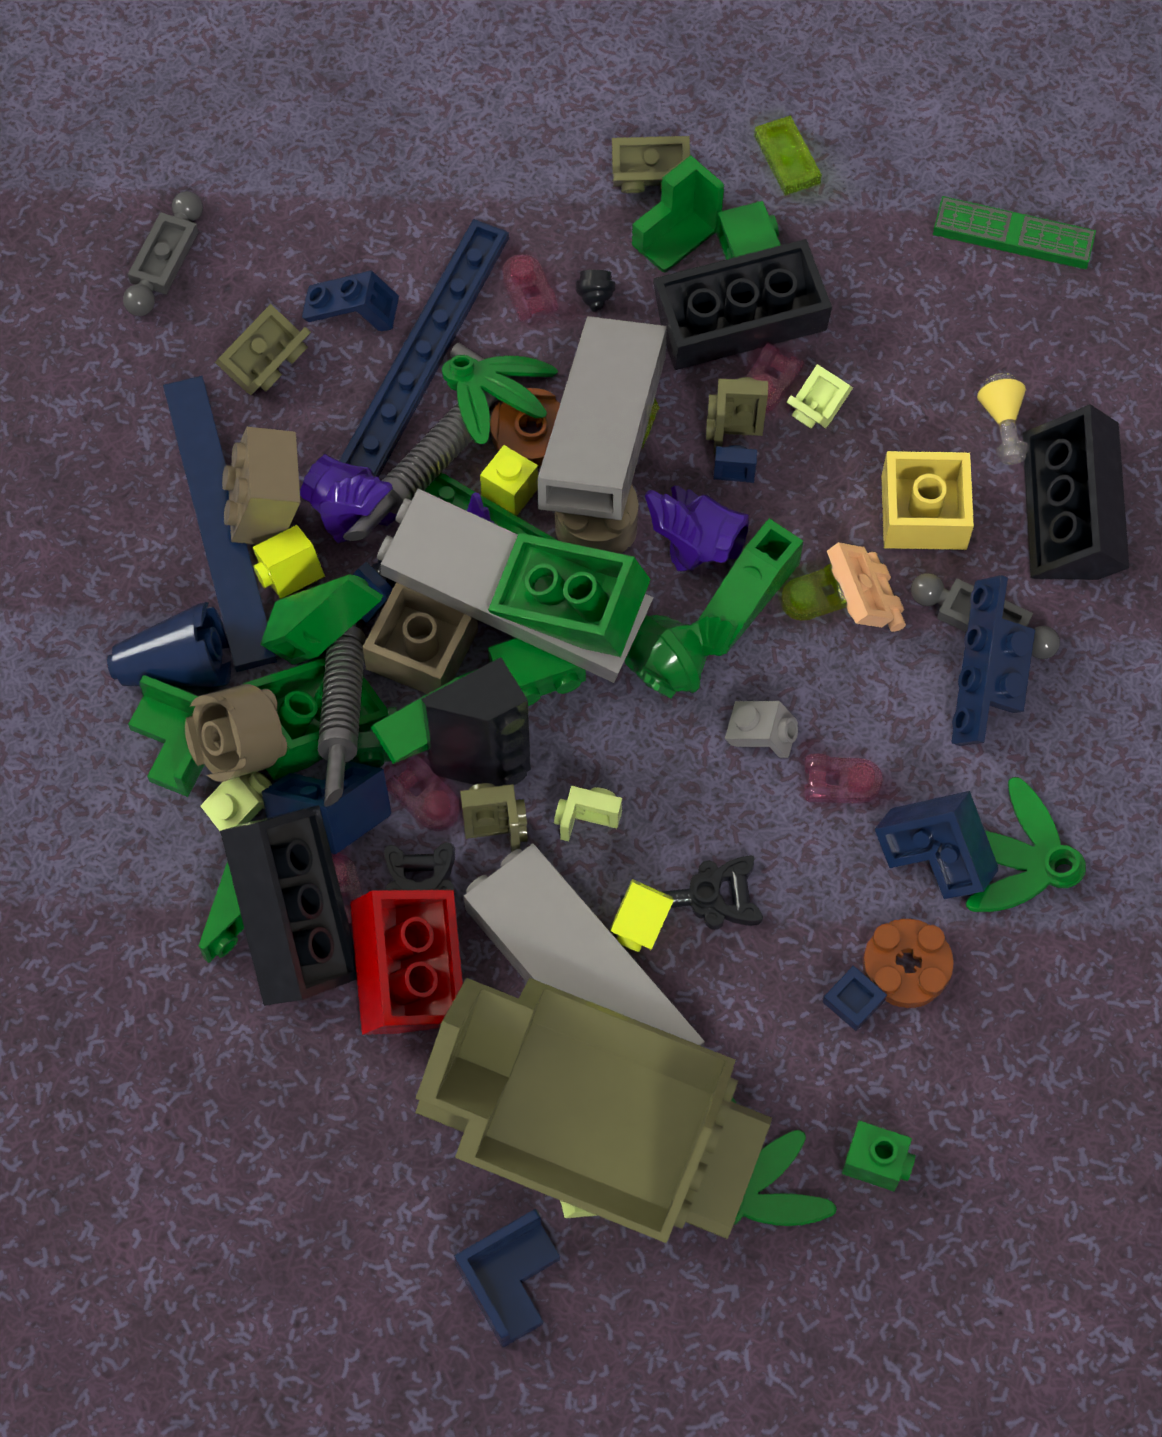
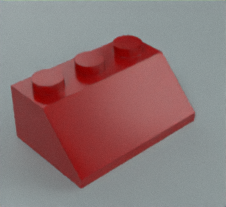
[350,890,463,1035]

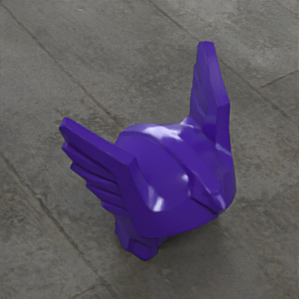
[300,454,397,544]
[645,486,749,572]

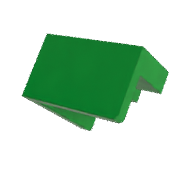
[632,155,724,273]
[128,675,205,797]

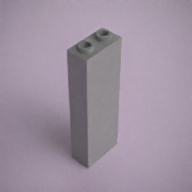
[538,316,667,520]
[377,489,654,683]
[464,844,705,1047]

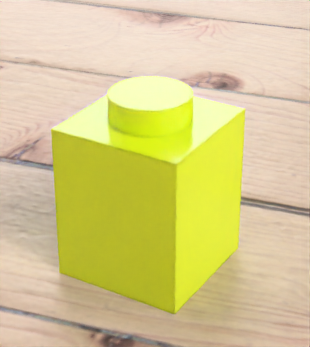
[480,445,538,516]
[253,525,325,599]
[610,879,674,952]

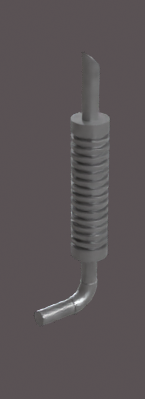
[343,342,498,541]
[286,590,366,807]

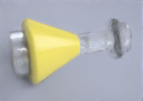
[977,373,1029,465]

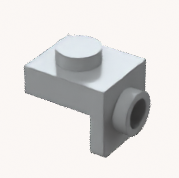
[725,701,798,758]

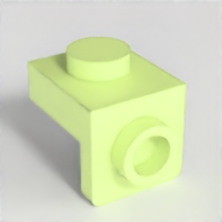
[787,364,853,429]
[201,772,272,831]
[554,786,622,842]

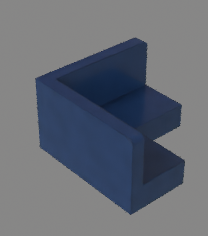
[262,761,391,854]
[875,791,998,899]
[454,1209,560,1348]

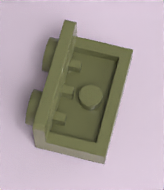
[612,136,690,193]
[215,304,311,395]
[706,377,768,455]
[460,783,528,852]

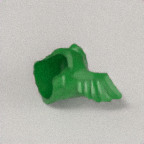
[624,613,738,699]

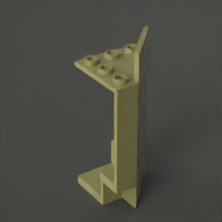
[415,978,772,1243]

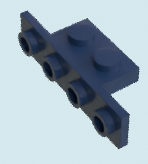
[951,575,1035,746]

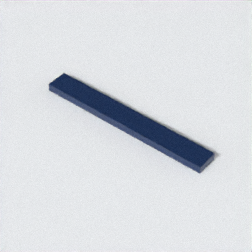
[339,219,509,477]
[163,376,277,672]

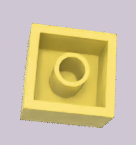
[881,451,974,550]

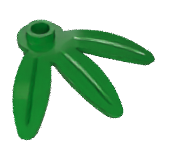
[442,355,558,444]
[966,777,1086,912]
[731,1097,837,1226]

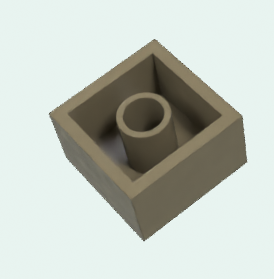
[222,426,301,545]
[362,582,478,694]

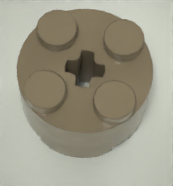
[555,484,638,554]
[185,684,287,782]

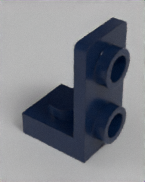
[302,270,399,331]

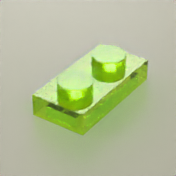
[754,115,822,196]

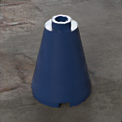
[107,602,231,687]

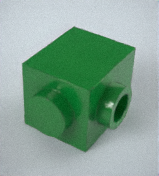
[842,1121,916,1191]

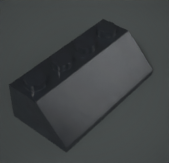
[653,239,832,370]
[1023,404,1129,580]
[421,657,531,787]
[220,805,357,1006]

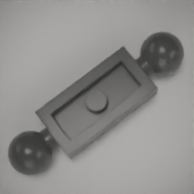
[123,191,203,316]
[911,573,1060,659]

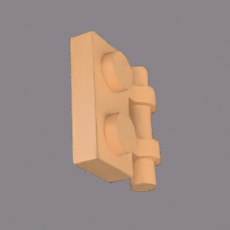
[827,542,906,632]

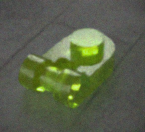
[781,563,847,621]

